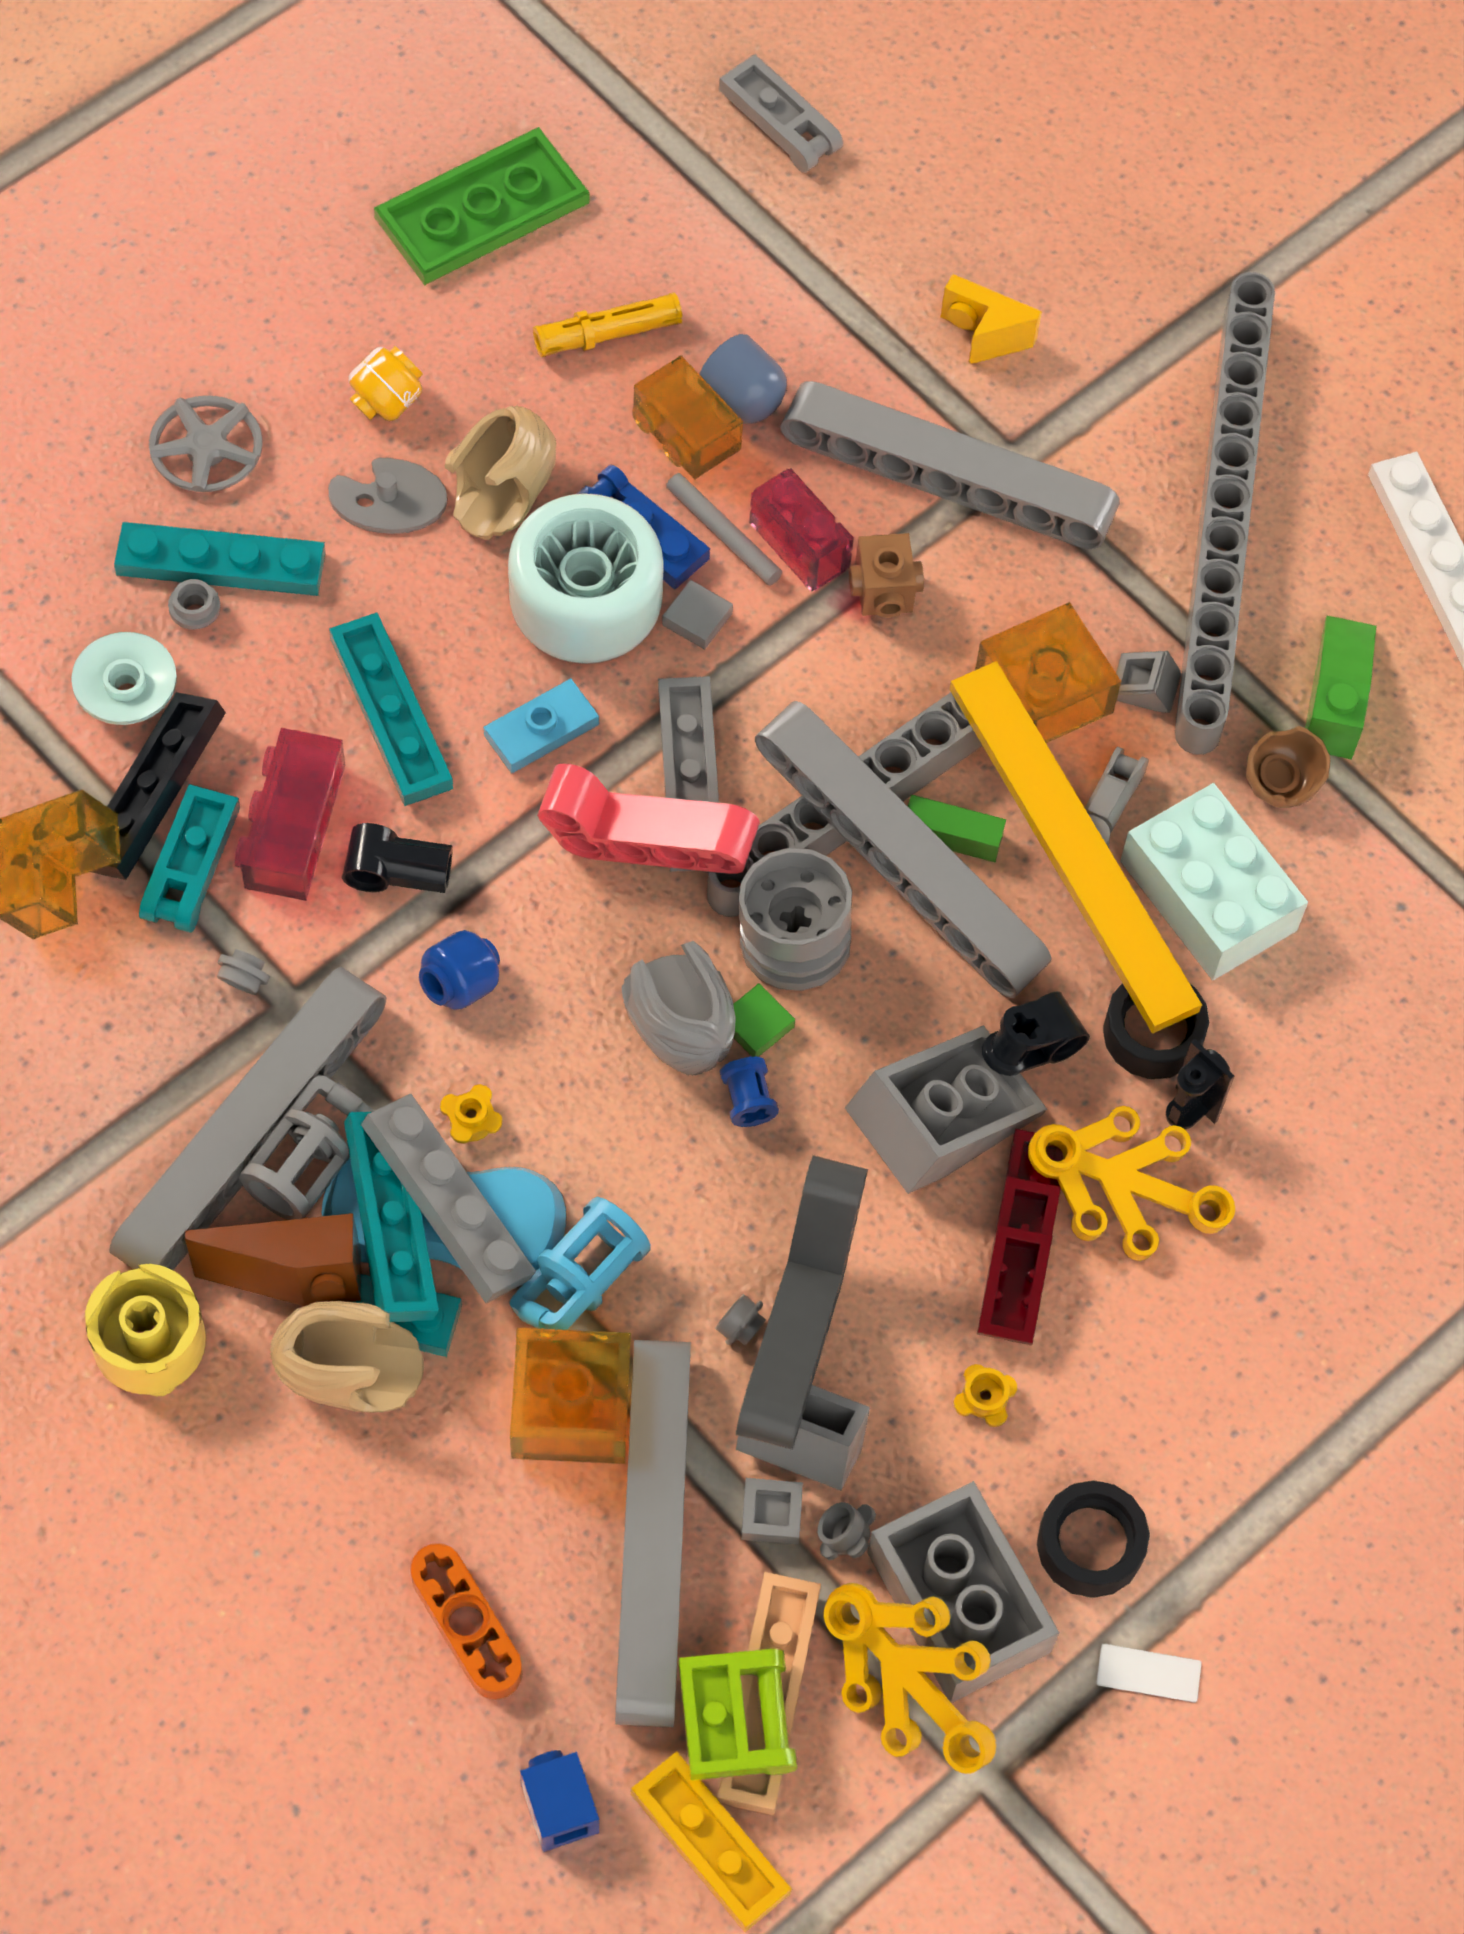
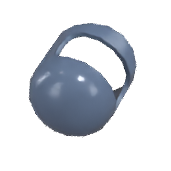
[698,334,787,424]

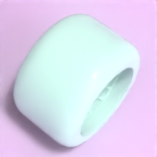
[508,494,664,664]

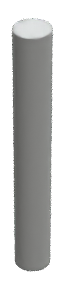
[666,473,782,586]

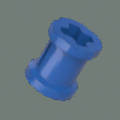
[720,1056,779,1127]

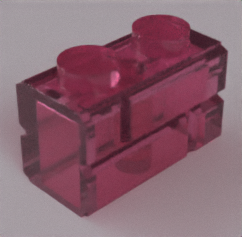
[749,468,854,591]

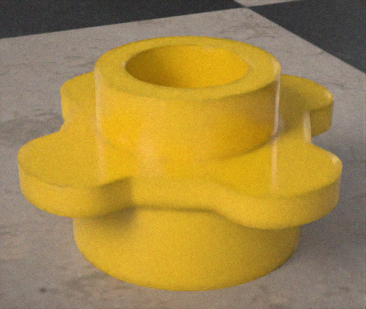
[440,1084,502,1144]
[953,1364,1017,1427]

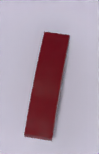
[977,1129,1063,1346]

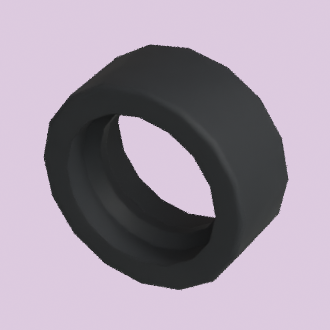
[1103,983,1210,1079]
[1037,1480,1150,1598]

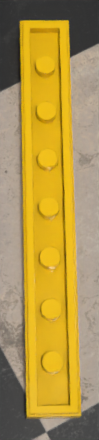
[949,661,1202,1034]

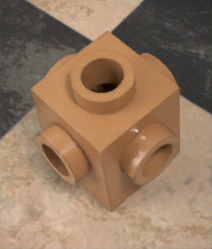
[849,533,924,617]

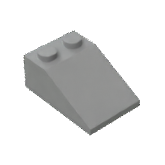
[845,1025,1047,1194]

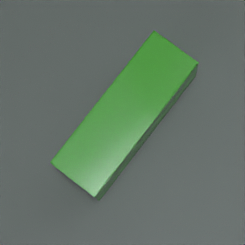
[908,794,1007,862]

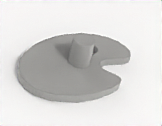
[328,458,447,534]

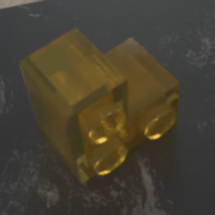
[0,789,121,939]

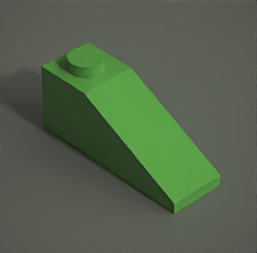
[1305,615,1376,759]

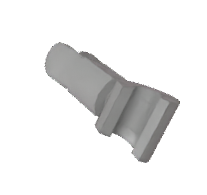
[1085,747,1149,848]

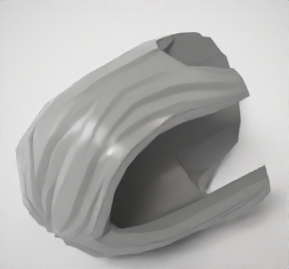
[622,941,736,1076]

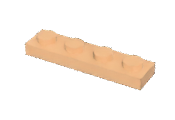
[717,1572,821,1815]

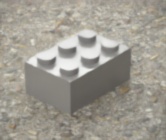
[867,1481,1059,1703]

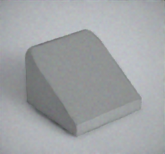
[1110,651,1181,713]

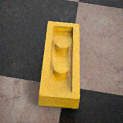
[631,1751,792,1932]

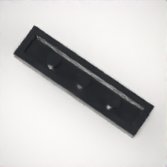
[75,692,226,880]

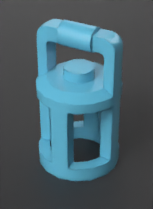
[510,1197,651,1335]

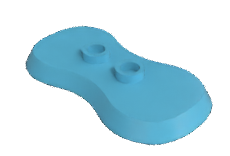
[321,1158,566,1285]

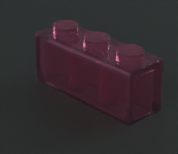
[235,728,346,901]

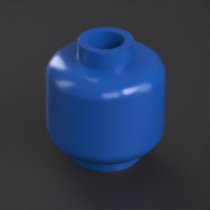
[419,930,500,1010]

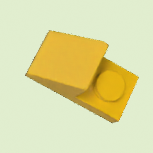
[940,274,1042,364]

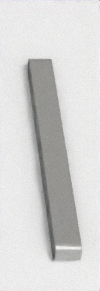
[1175,272,1275,755]

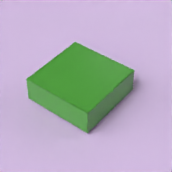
[733,983,796,1057]

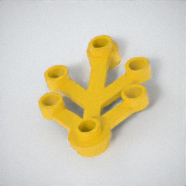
[1028,1106,1235,1261]
[824,1583,996,1774]

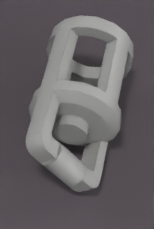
[239,1075,373,1220]

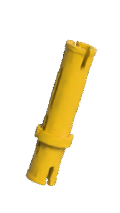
[533,292,683,358]

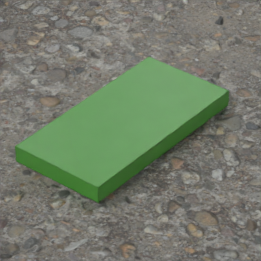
[374,127,590,285]

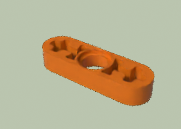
[410,1543,522,1700]

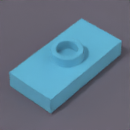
[483,678,599,774]

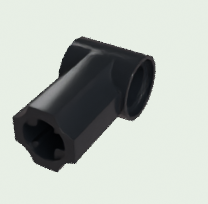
[342,823,453,893]

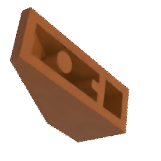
[185,1213,361,1306]

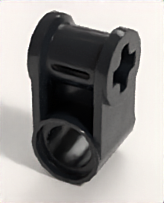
[982,991,1090,1076]

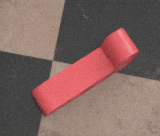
[537,764,760,874]

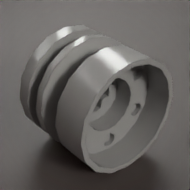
[739,848,852,991]

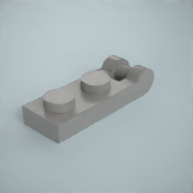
[719,54,843,173]

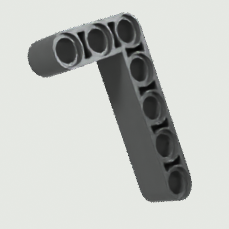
[736,1155,868,1449]

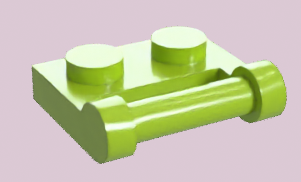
[679,1649,798,1781]

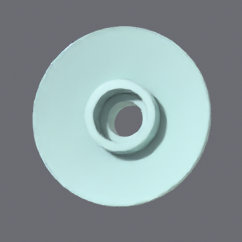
[71,632,177,725]

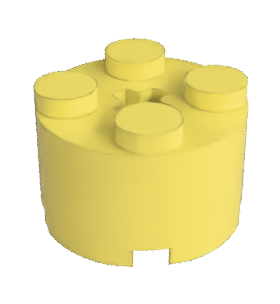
[85,1264,206,1397]

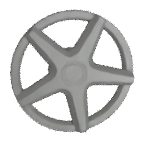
[149,395,263,492]

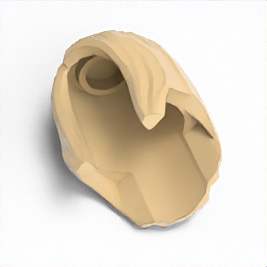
[445,405,556,540]
[270,1301,424,1412]

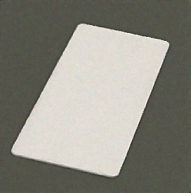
[1097,1644,1202,1703]

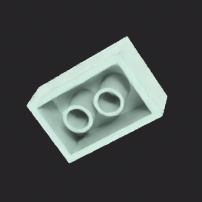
[1120,783,1308,981]

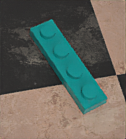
[114,522,326,596]
[329,612,453,807]
[344,1112,439,1322]

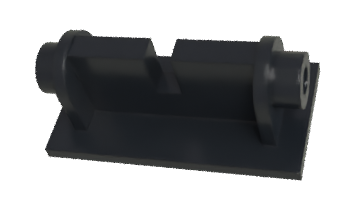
[1165,1039,1235,1129]

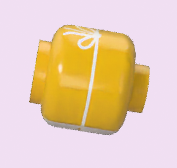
[348,346,423,421]

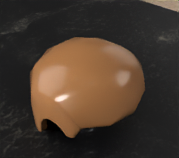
[1246,726,1331,808]

